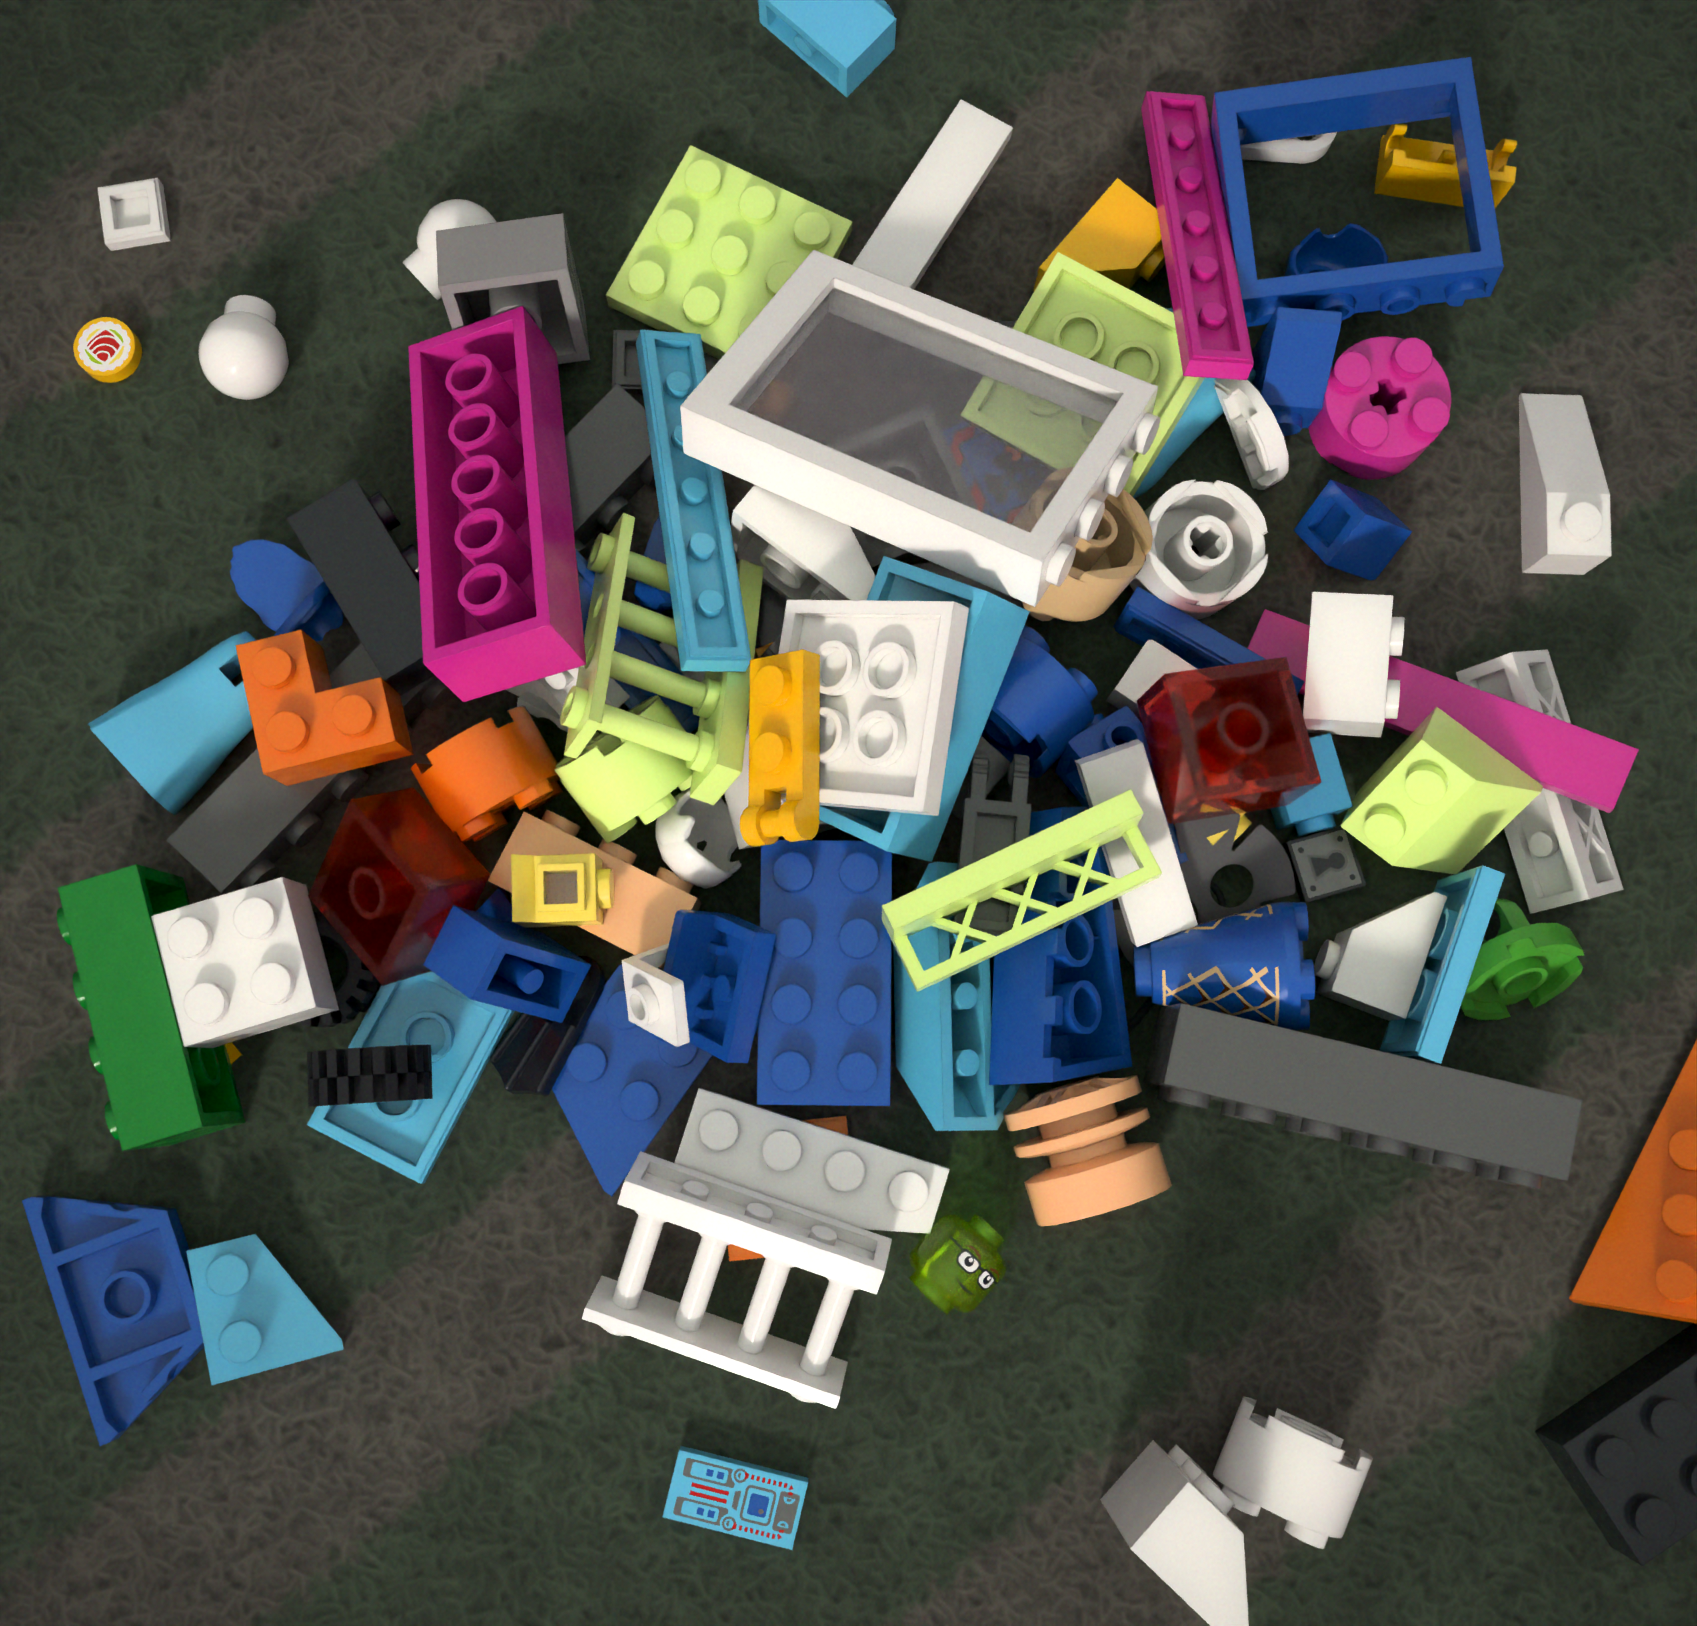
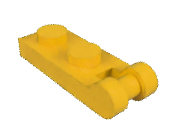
[740,649,820,847]

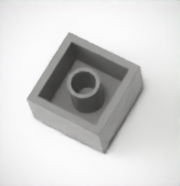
[436,213,590,364]

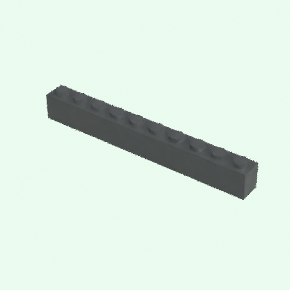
[166,384,655,894]

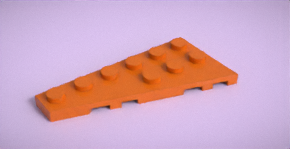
[1569,1040,1697,1324]

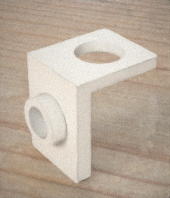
[621,943,690,1047]

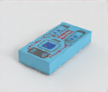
[662,1446,809,1550]

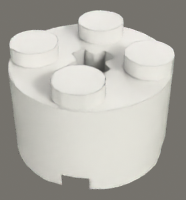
[1130,479,1268,620]
[1213,1397,1373,1549]

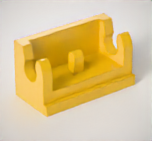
[1374,123,1517,208]

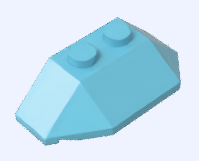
[893,862,1021,1131]

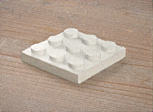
[778,600,969,816]

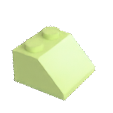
[1340,707,1543,874]

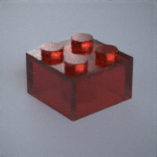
[1137,657,1322,825]
[308,787,491,986]

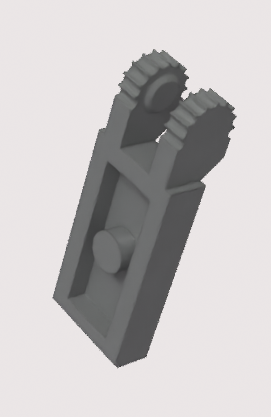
[952,750,1032,936]

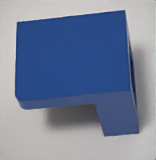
[1294,479,1412,581]

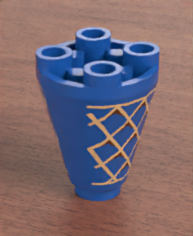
[1133,901,1315,1031]

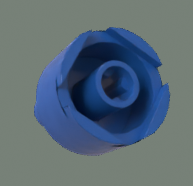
[981,625,1098,778]

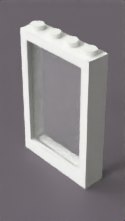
[680,250,1160,607]

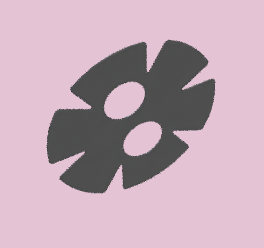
[1113,810,1296,967]

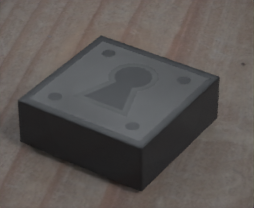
[1282,826,1367,903]

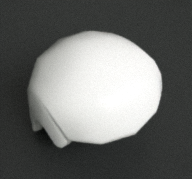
[656,787,741,889]

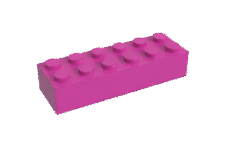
[408,306,586,702]

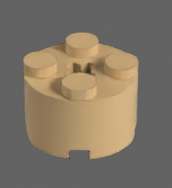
[1012,469,1153,622]

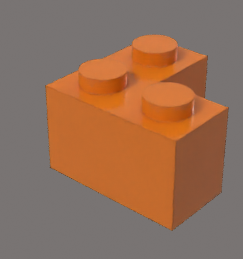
[236,630,414,786]

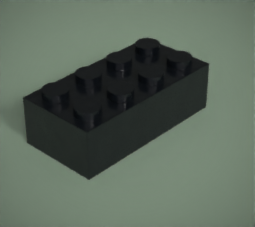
[1535,1323,1697,1566]

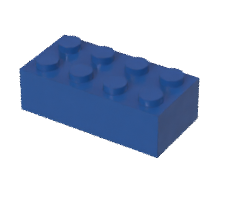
[757,840,892,1106]

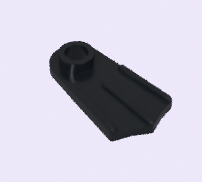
[489,956,605,1097]

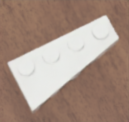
[674,1088,950,1234]

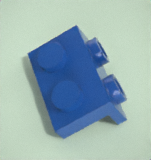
[650,910,776,1063]

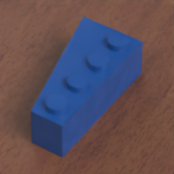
[989,807,1132,1085]

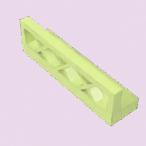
[882,789,1162,992]

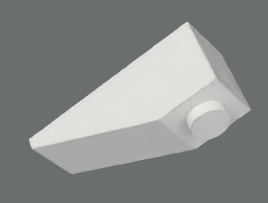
[1519,393,1612,575]

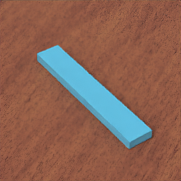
[636,330,751,672]

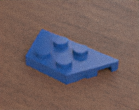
[552,965,713,1197]
[22,1195,204,1446]

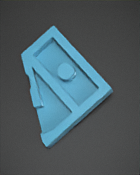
[186,1234,344,1385]

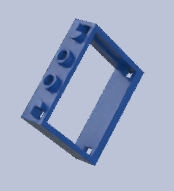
[1210,57,1504,327]

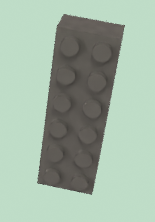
[1143,1003,1583,1189]

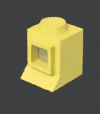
[511,853,614,928]

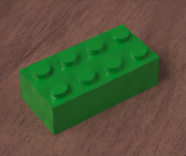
[57,864,246,1151]

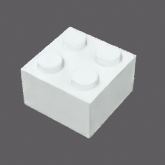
[151,877,339,1048]

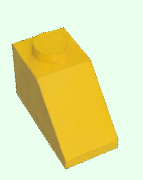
[1033,178,1165,291]

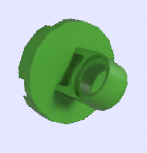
[1460,898,1584,1020]

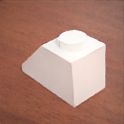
[1314,892,1447,1021]

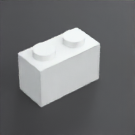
[1302,592,1405,738]

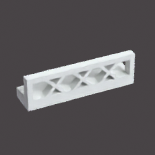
[1456,649,1624,914]

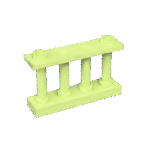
[560,513,764,805]

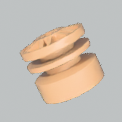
[1004,1075,1172,1226]

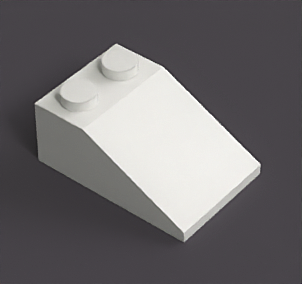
[731,485,876,600]

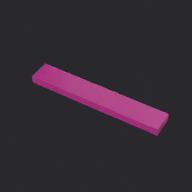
[1141,91,1254,380]
[1247,609,1639,813]

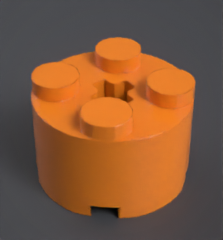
[411,706,563,843]

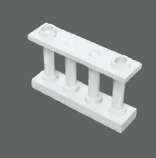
[582,1151,892,1409]

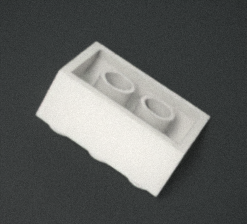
[1100,1440,1249,1626]

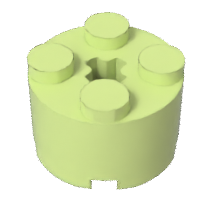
[554,695,693,843]

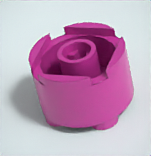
[1308,336,1451,480]

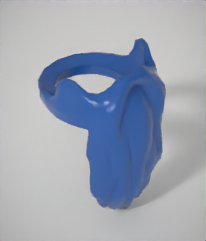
[230,539,343,641]

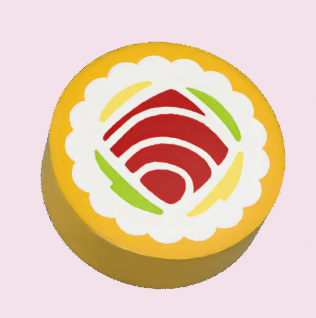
[73,317,142,383]

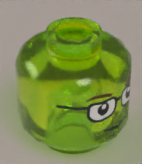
[908,1214,1006,1315]

